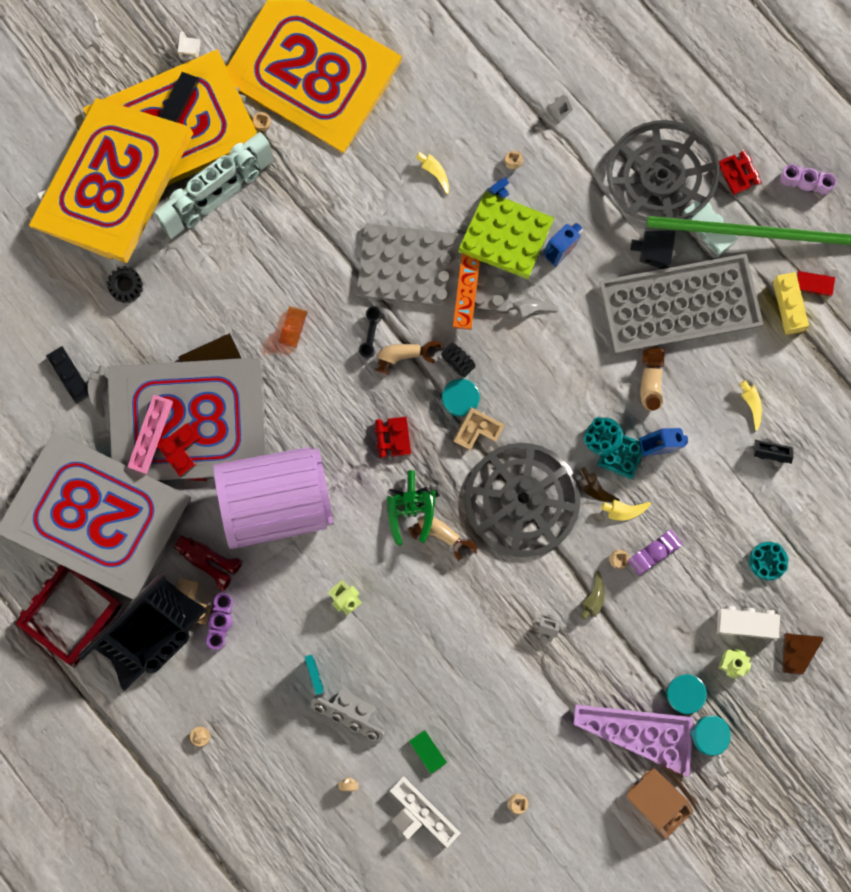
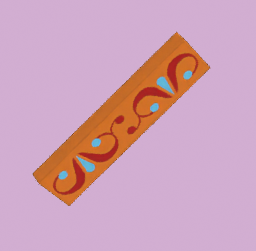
[453,254,480,330]

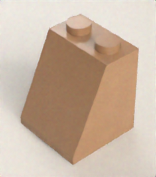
[626,768,694,839]

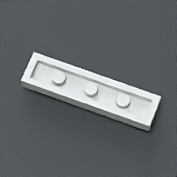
[390,776,461,848]

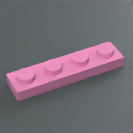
[127,394,173,474]

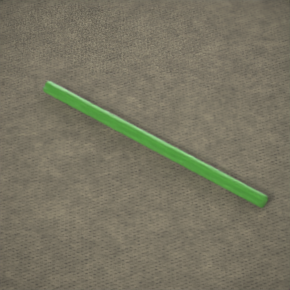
[647,216,851,245]

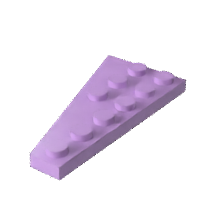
[573,705,694,777]

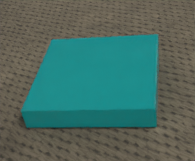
[304,654,325,696]

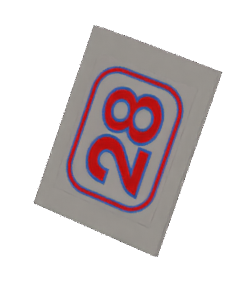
[107,357,266,481]
[0,431,192,599]

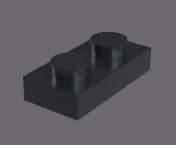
[753,440,794,464]

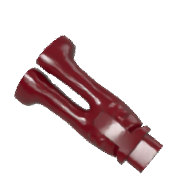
[173,535,243,592]

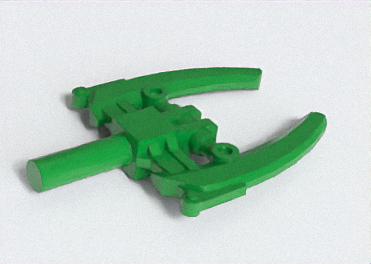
[387,470,436,546]

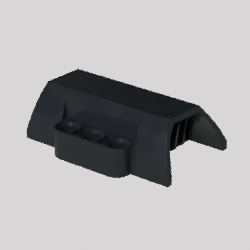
[78,573,207,691]

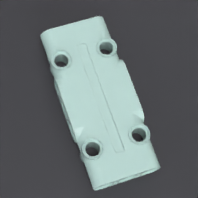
[154,132,274,239]

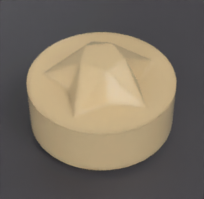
[252,112,271,132]
[504,151,523,169]
[609,549,630,569]
[190,726,211,747]
[338,778,358,791]
[507,793,528,815]

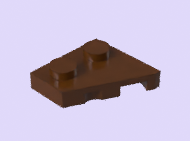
[782,633,823,675]

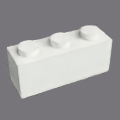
[716,606,780,640]

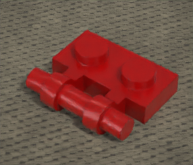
[719,151,762,196]
[374,416,411,458]

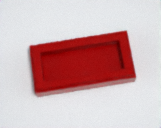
[796,271,835,297]

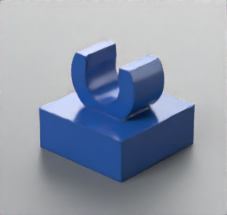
[487,177,510,199]

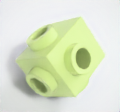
[327,580,362,615]
[718,649,751,679]

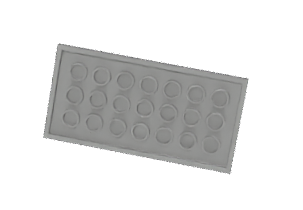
[357,223,510,313]
[599,253,763,354]

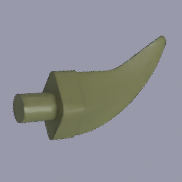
[580,571,605,620]

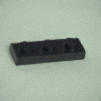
[46,346,89,404]

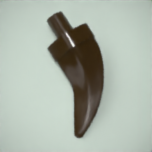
[577,466,620,503]

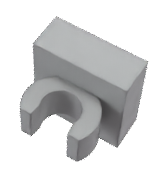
[548,95,573,122]
[538,617,560,642]

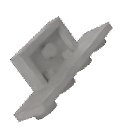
[310,689,385,743]

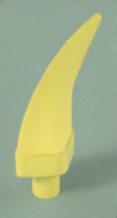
[415,152,449,194]
[739,380,762,431]
[601,500,651,521]

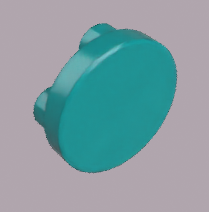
[442,379,480,417]
[583,417,623,456]
[749,542,788,581]
[666,674,707,714]
[690,715,731,756]

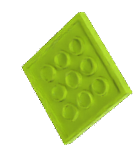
[458,190,555,279]

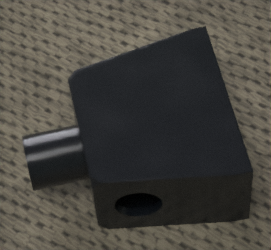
[630,231,675,269]

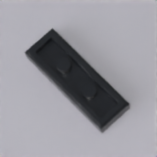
[159,72,200,123]

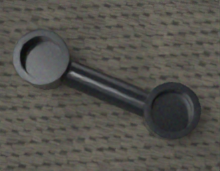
[359,306,382,359]

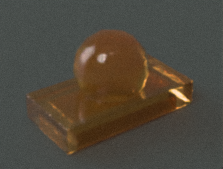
[278,306,308,348]

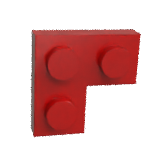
[157,423,200,477]

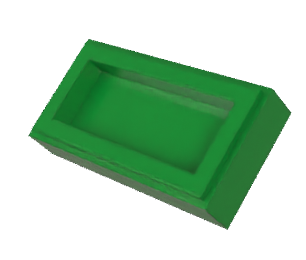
[409,730,447,774]

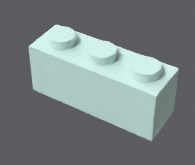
[682,201,738,257]

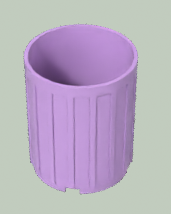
[213,447,334,549]

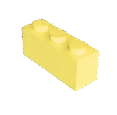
[773,272,809,335]

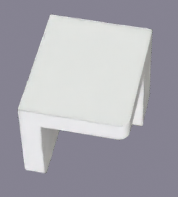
[178,32,201,60]
[392,807,422,839]

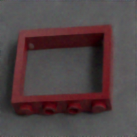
[16,564,123,668]

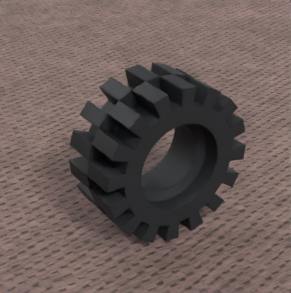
[107,266,143,303]
[441,342,476,378]

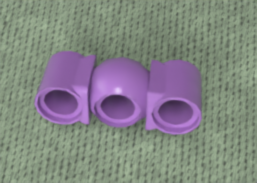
[627,529,683,576]
[206,593,234,650]

